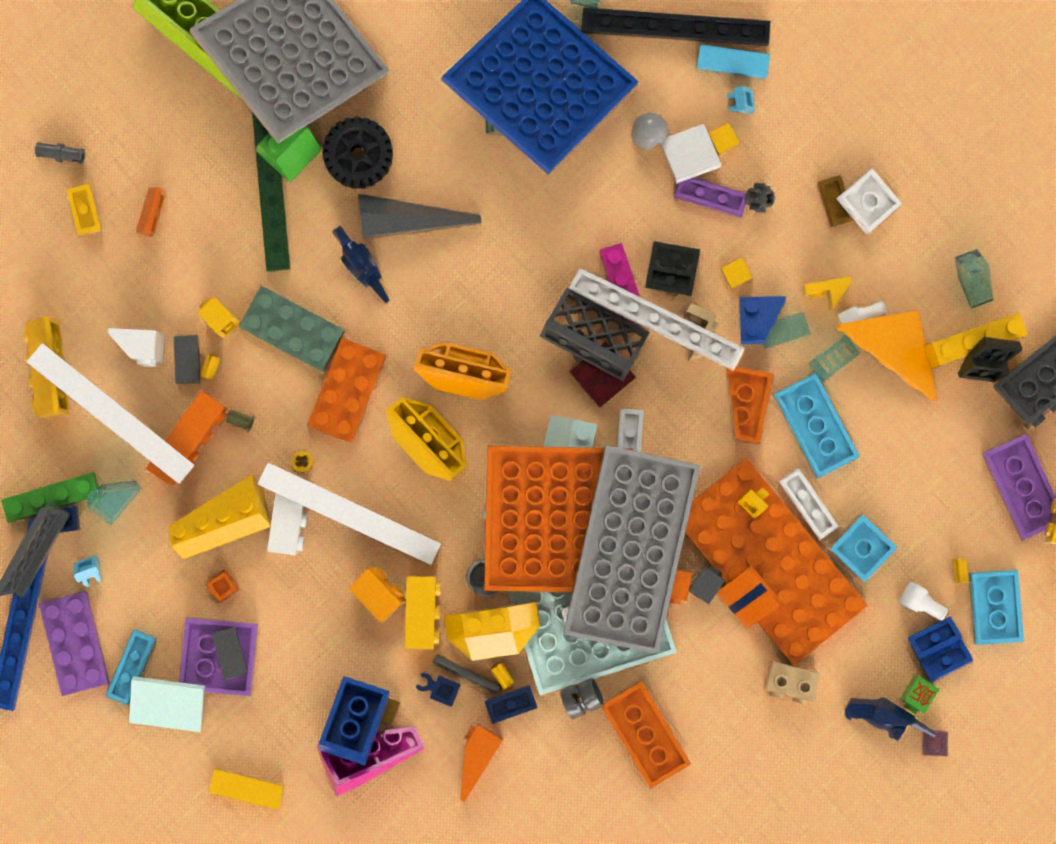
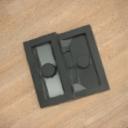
[645,241,701,296]
[958,337,1023,382]

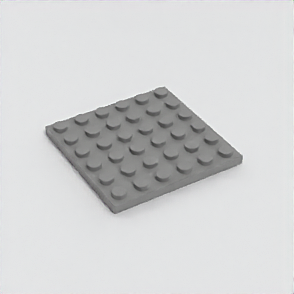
[190,0,389,143]

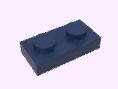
[484,685,538,724]

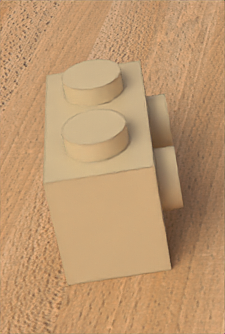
[764,661,820,705]

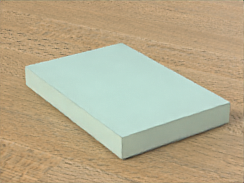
[129,676,205,732]

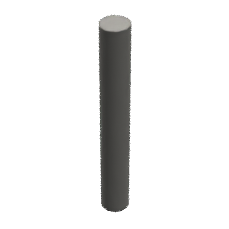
[433,654,501,694]

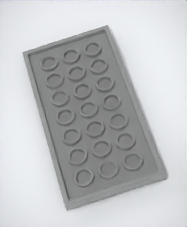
[563,445,700,654]

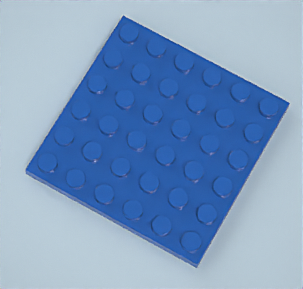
[441,0,638,175]

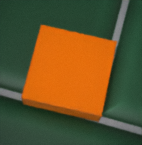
[206,570,239,603]

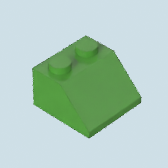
[255,126,322,183]

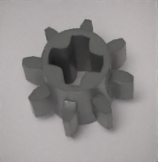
[745,183,775,213]

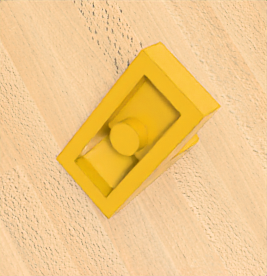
[802,276,852,311]

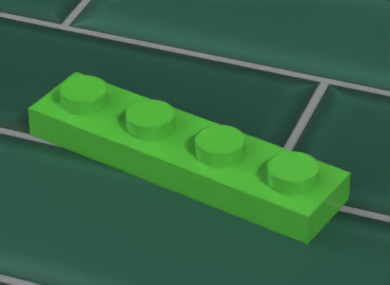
[1,472,101,523]

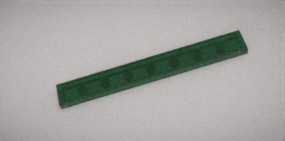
[252,112,291,272]

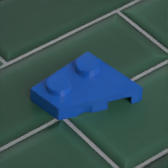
[740,296,786,344]

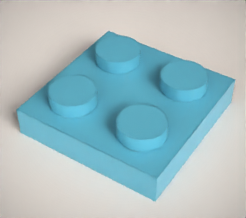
[829,514,898,582]

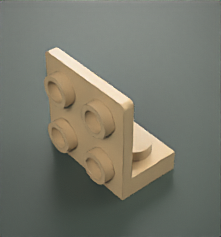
[684,303,718,362]

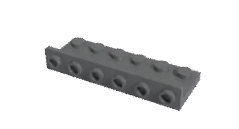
[993,336,1056,429]

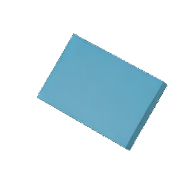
[969,570,1024,645]

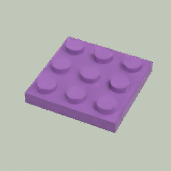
[179,618,258,696]

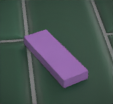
[674,178,746,218]

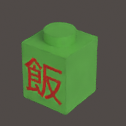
[900,675,939,714]

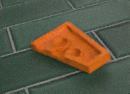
[727,367,774,444]

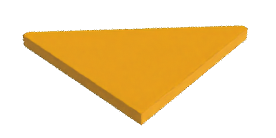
[836,310,938,401]

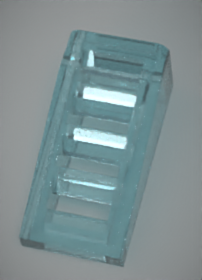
[808,335,860,382]

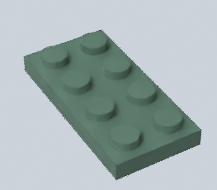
[239,286,345,372]

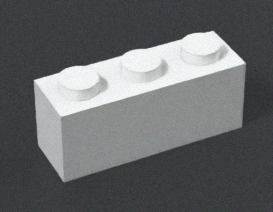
[267,493,308,555]

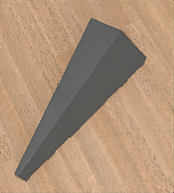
[359,195,482,239]

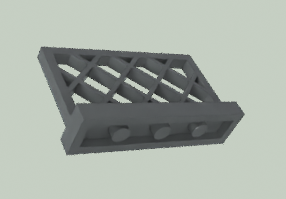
[539,288,650,381]
[0,502,71,597]

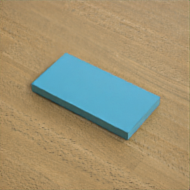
[773,373,860,479]

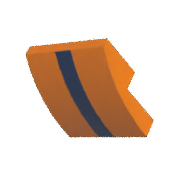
[717,565,782,629]

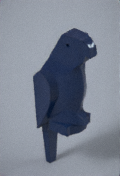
[332,226,390,303]
[845,697,936,741]

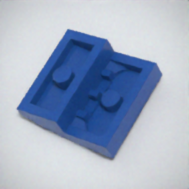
[908,616,974,683]

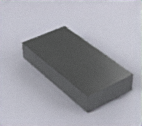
[174,335,200,384]
[212,627,248,680]

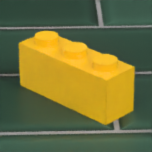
[405,576,441,649]

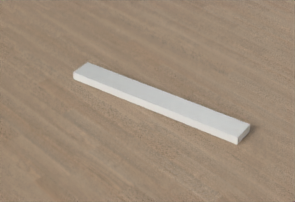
[568,268,745,371]
[26,343,194,484]
[257,462,441,565]

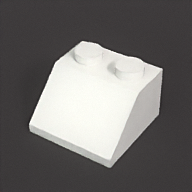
[108,328,165,367]

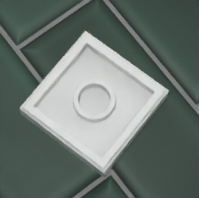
[660,124,721,183]
[836,168,902,235]

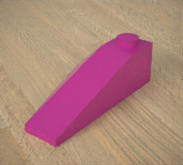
[317,727,425,796]

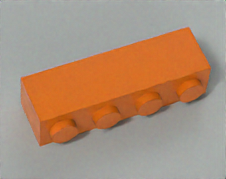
[146,390,228,486]

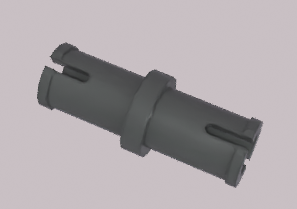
[35,142,85,164]

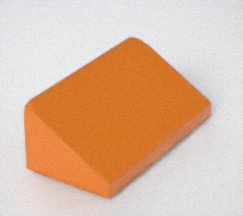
[136,187,166,237]

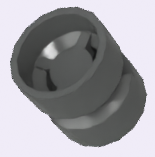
[560,678,604,719]

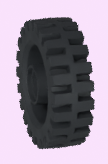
[322,117,393,189]

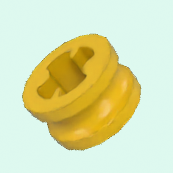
[291,451,314,473]

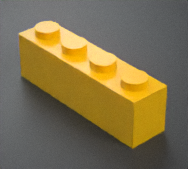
[924,313,1028,369]

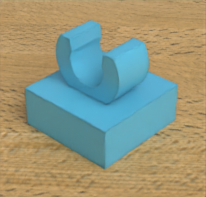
[727,86,755,114]
[73,555,101,587]

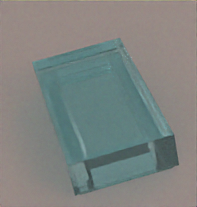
[763,312,811,349]

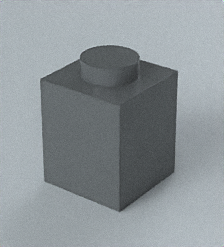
[689,565,725,604]

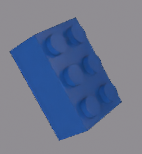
[319,676,389,766]

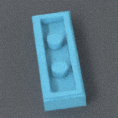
[697,44,770,79]
[106,629,157,705]

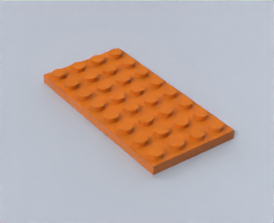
[685,458,868,666]

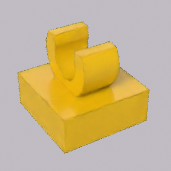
[738,488,769,519]

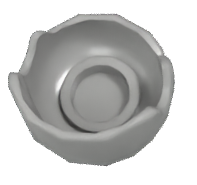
[631,112,669,150]
[466,559,499,597]

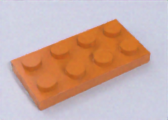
[307,338,386,443]
[601,681,691,789]

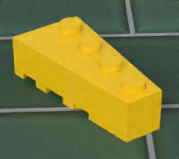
[168,474,271,559]

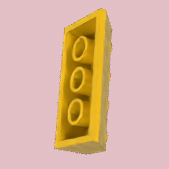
[23,316,70,418]

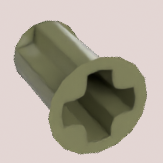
[226,409,255,433]

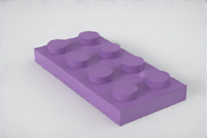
[981,434,1056,540]
[39,591,110,696]

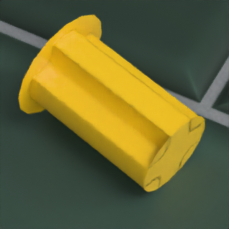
[200,353,222,381]
[952,558,970,584]
[488,660,514,689]

